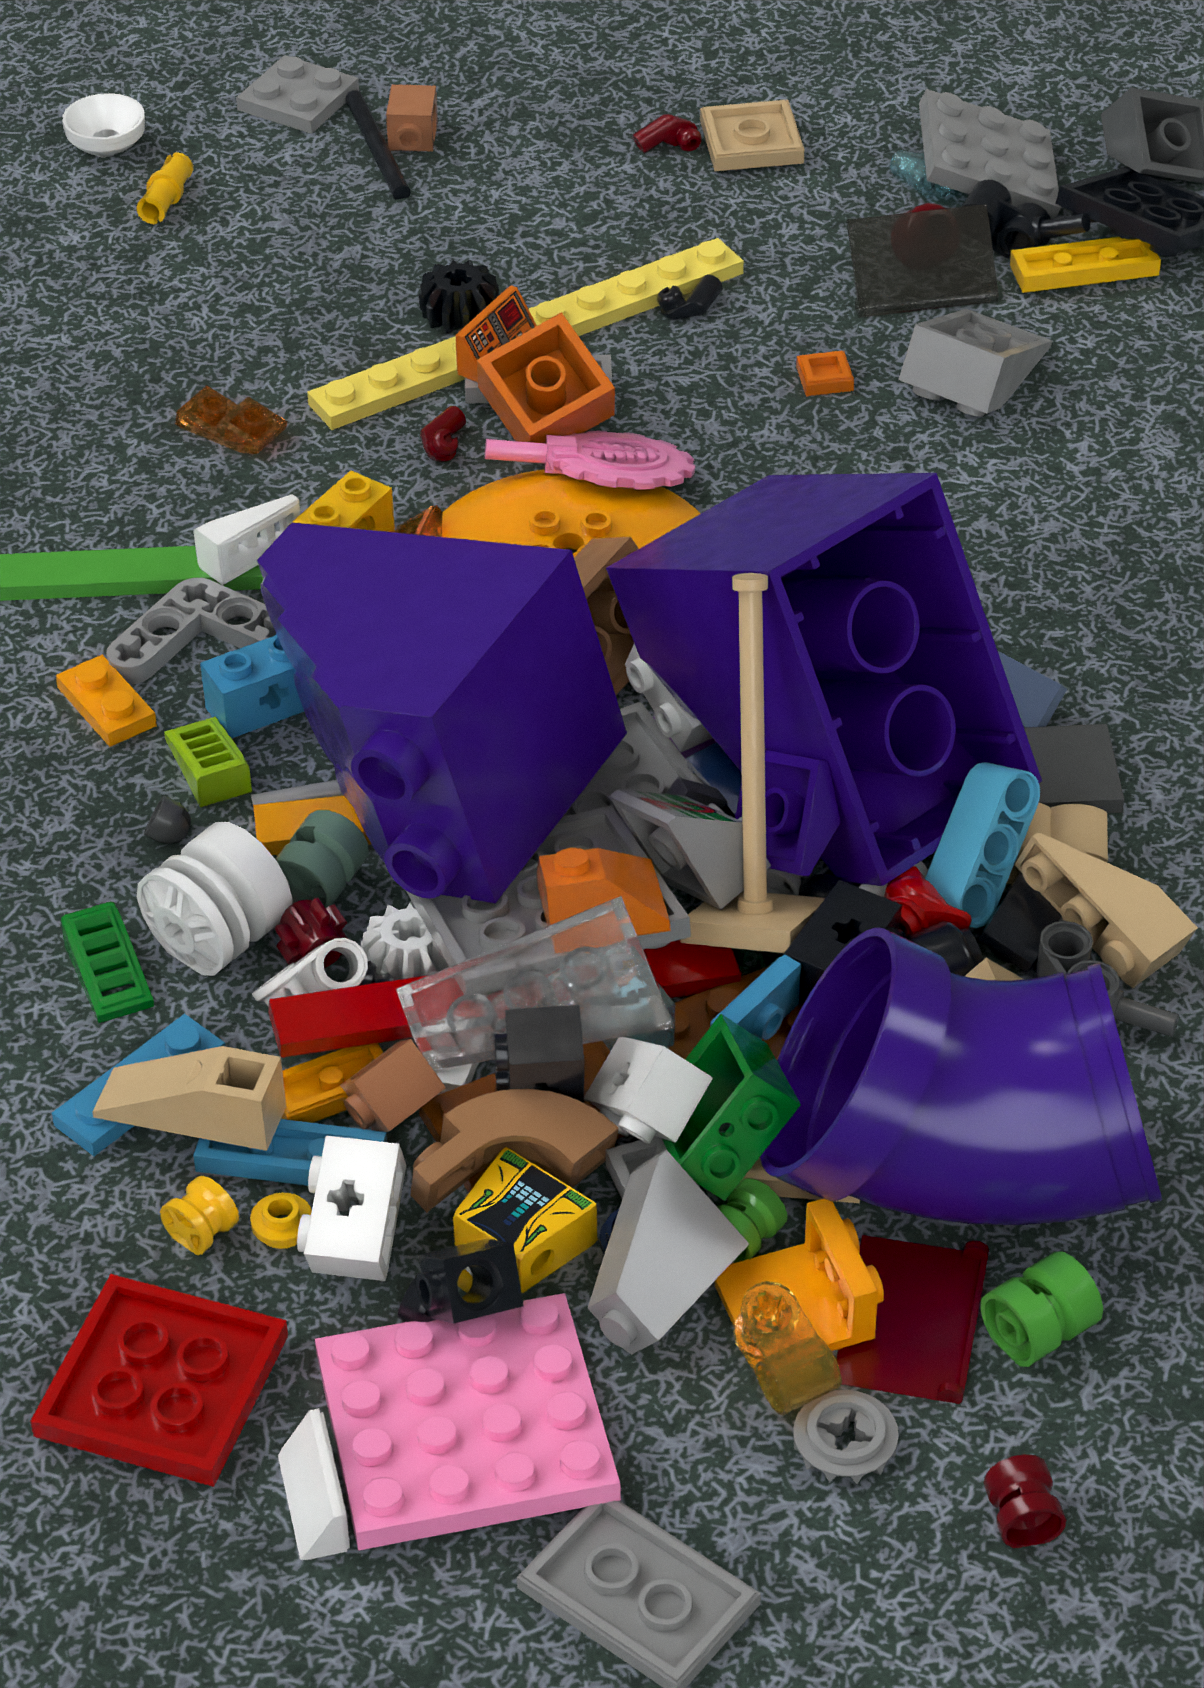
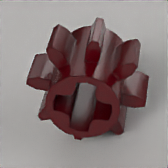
[274,898,348,968]

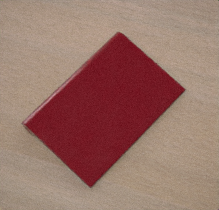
[831,1235,989,1404]

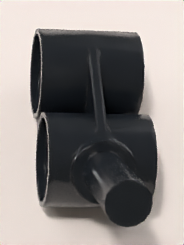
[956,180,1091,258]

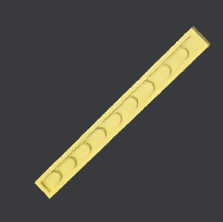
[307,238,744,430]

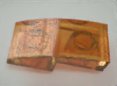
[175,385,287,454]

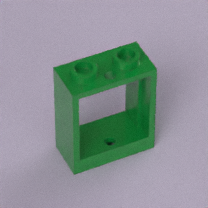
[662,1014,801,1201]

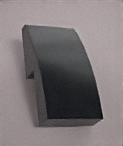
[978,870,1062,972]

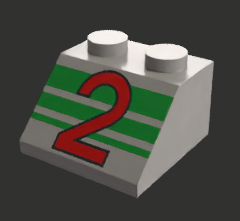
[609,789,771,910]

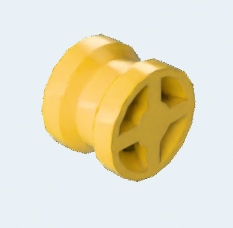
[160,1175,239,1255]

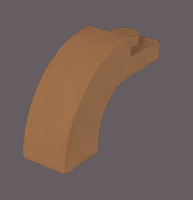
[410,1089,619,1212]

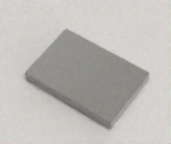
[517,1501,761,1688]

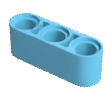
[925,762,1040,928]

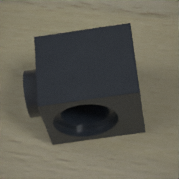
[416,1238,524,1324]

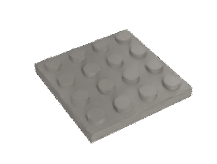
[406,805,691,994]

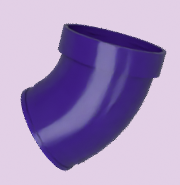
[760,927,1162,1225]

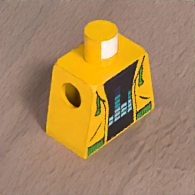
[453,1147,598,1293]

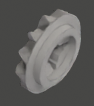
[793,1390,898,1484]

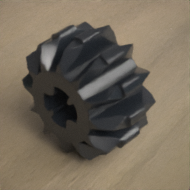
[419,259,499,334]

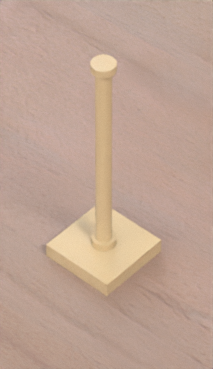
[680,573,825,953]

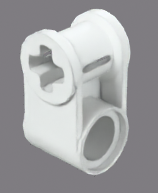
[252,938,368,1007]

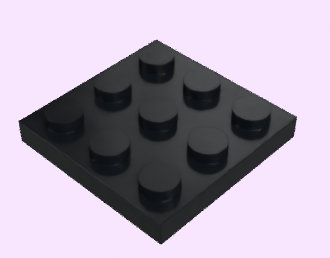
[1055,166,1204,257]

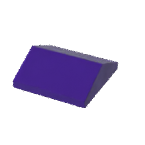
[735,750,841,876]

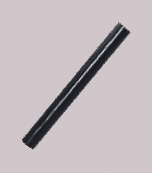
[345,90,411,200]

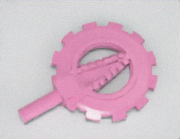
[485,431,695,489]

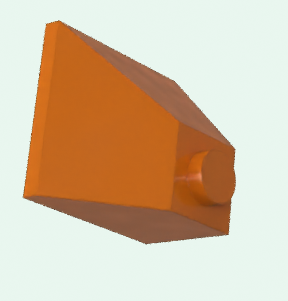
[536,848,671,948]

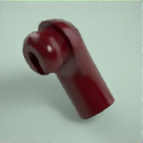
[632,114,702,154]

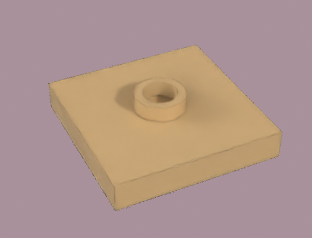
[700,100,804,171]

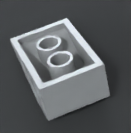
[898,309,1052,417]

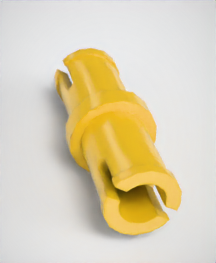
[137,152,193,224]

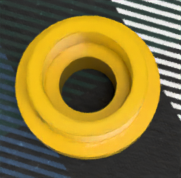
[250,1193,312,1249]

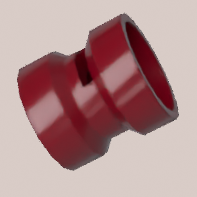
[984,1454,1066,1548]

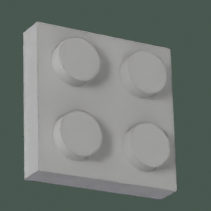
[236,55,359,134]

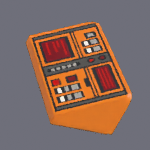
[455,285,537,382]

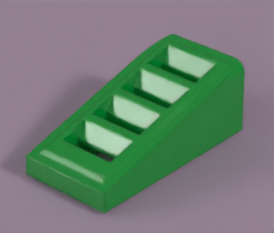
[61,902,154,1024]

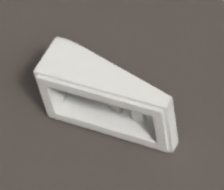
[193,494,300,585]

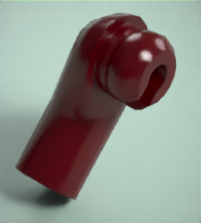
[420,406,466,462]

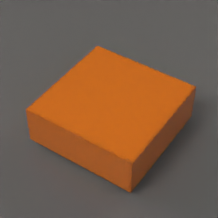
[796,351,854,396]

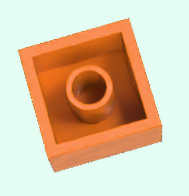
[477,312,615,444]

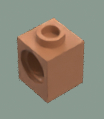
[386,85,438,151]
[340,1039,446,1132]

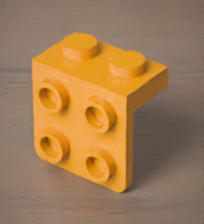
[714,1198,884,1370]

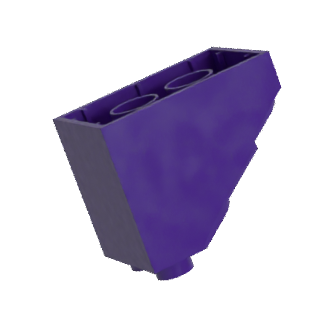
[606,473,1042,886]
[257,522,627,904]

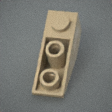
[1014,832,1198,988]
[92,1046,286,1151]

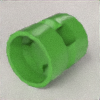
[980,1251,1103,1367]

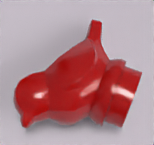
[884,866,972,935]

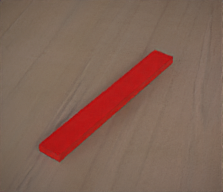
[268,940,741,1058]

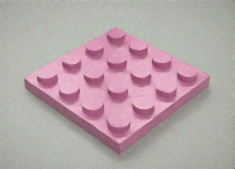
[315,1293,621,1551]

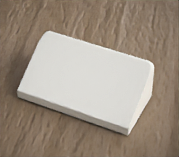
[278,1408,350,1560]

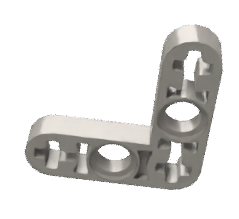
[106,578,277,684]

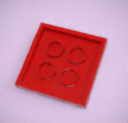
[30,1274,288,1487]

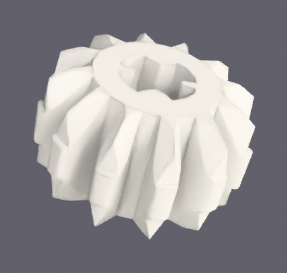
[361,901,452,980]

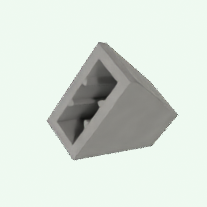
[587,1150,749,1354]

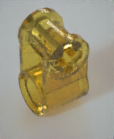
[733,1281,842,1416]

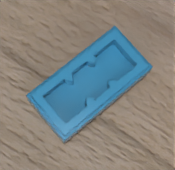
[710,954,801,1040]

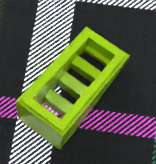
[164,717,252,807]

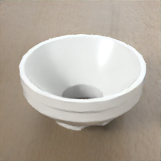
[63,93,145,157]

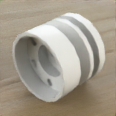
[137,822,293,976]

